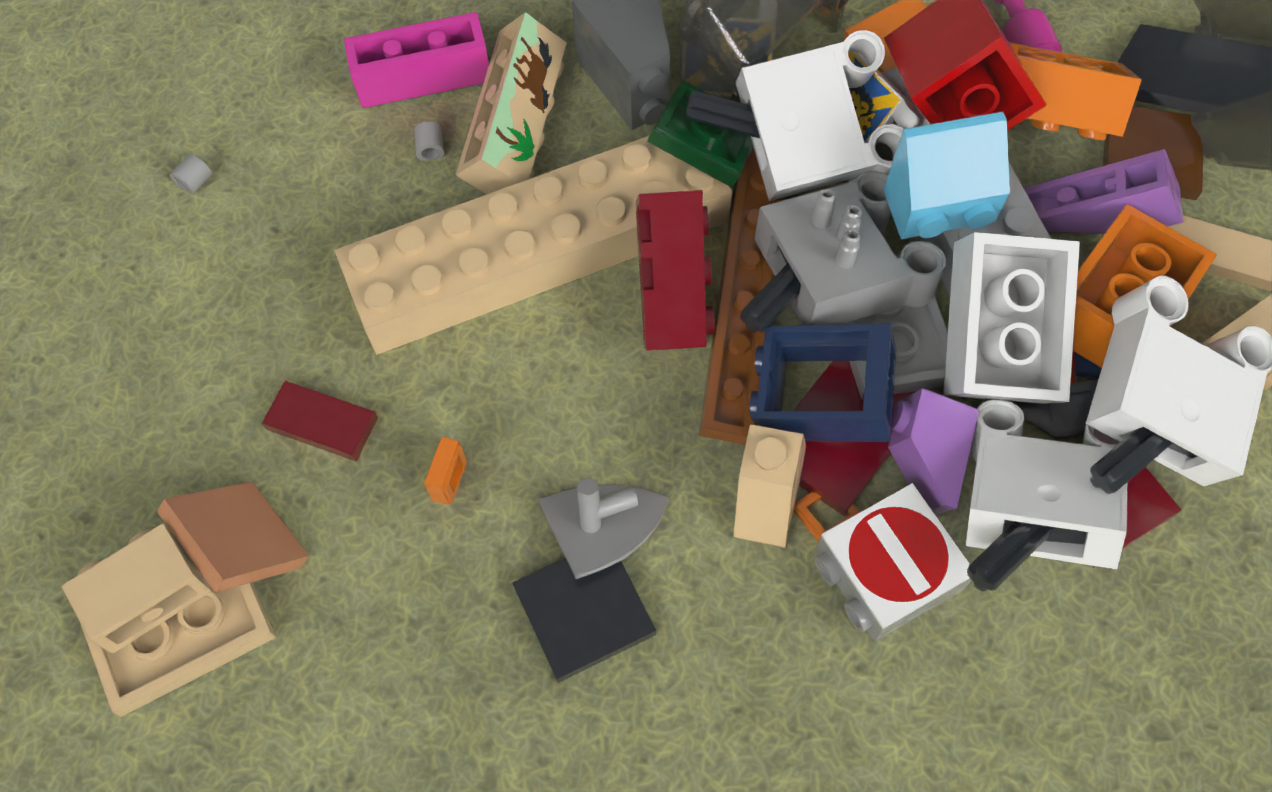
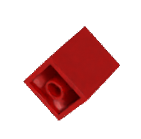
[884,0,1047,131]

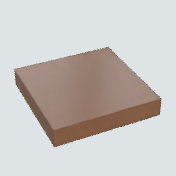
[157,481,309,593]

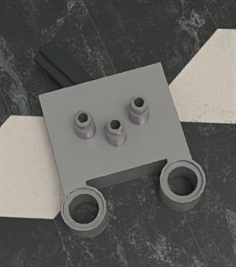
[740,171,946,333]

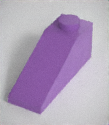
[1024,149,1184,234]

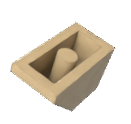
[734,424,806,548]

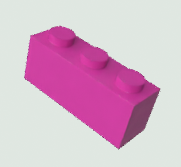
[344,12,489,108]

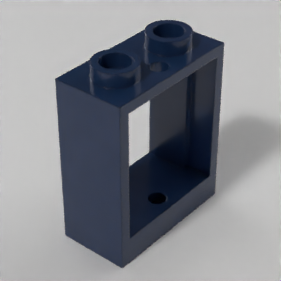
[750,323,897,442]

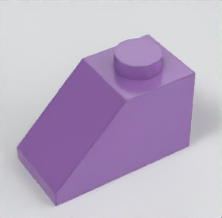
[888,388,979,515]

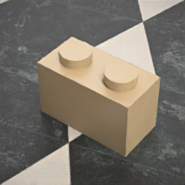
[61,523,211,654]

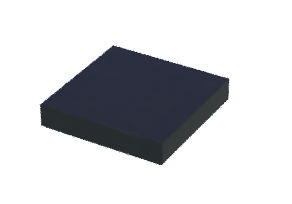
[512,558,656,683]

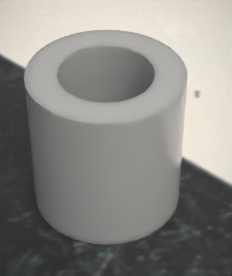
[414,122,445,161]
[170,154,212,195]

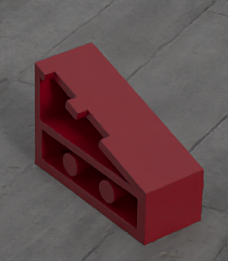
[635,190,715,351]

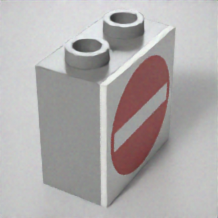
[815,483,971,642]

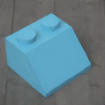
[883,112,1010,239]

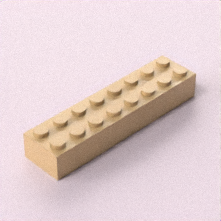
[334,135,732,355]

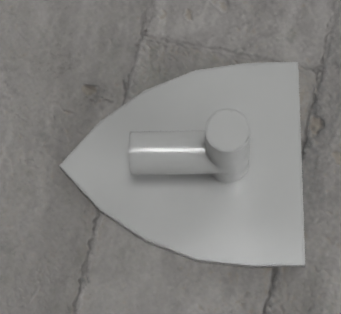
[538,479,669,579]

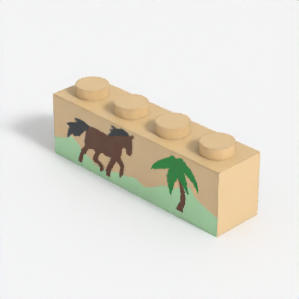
[456,12,567,194]

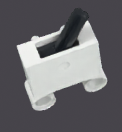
[686,30,903,201]
[1086,276,1272,494]
[966,400,1127,592]

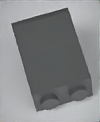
[571,0,670,130]

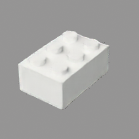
[944,232,1080,404]

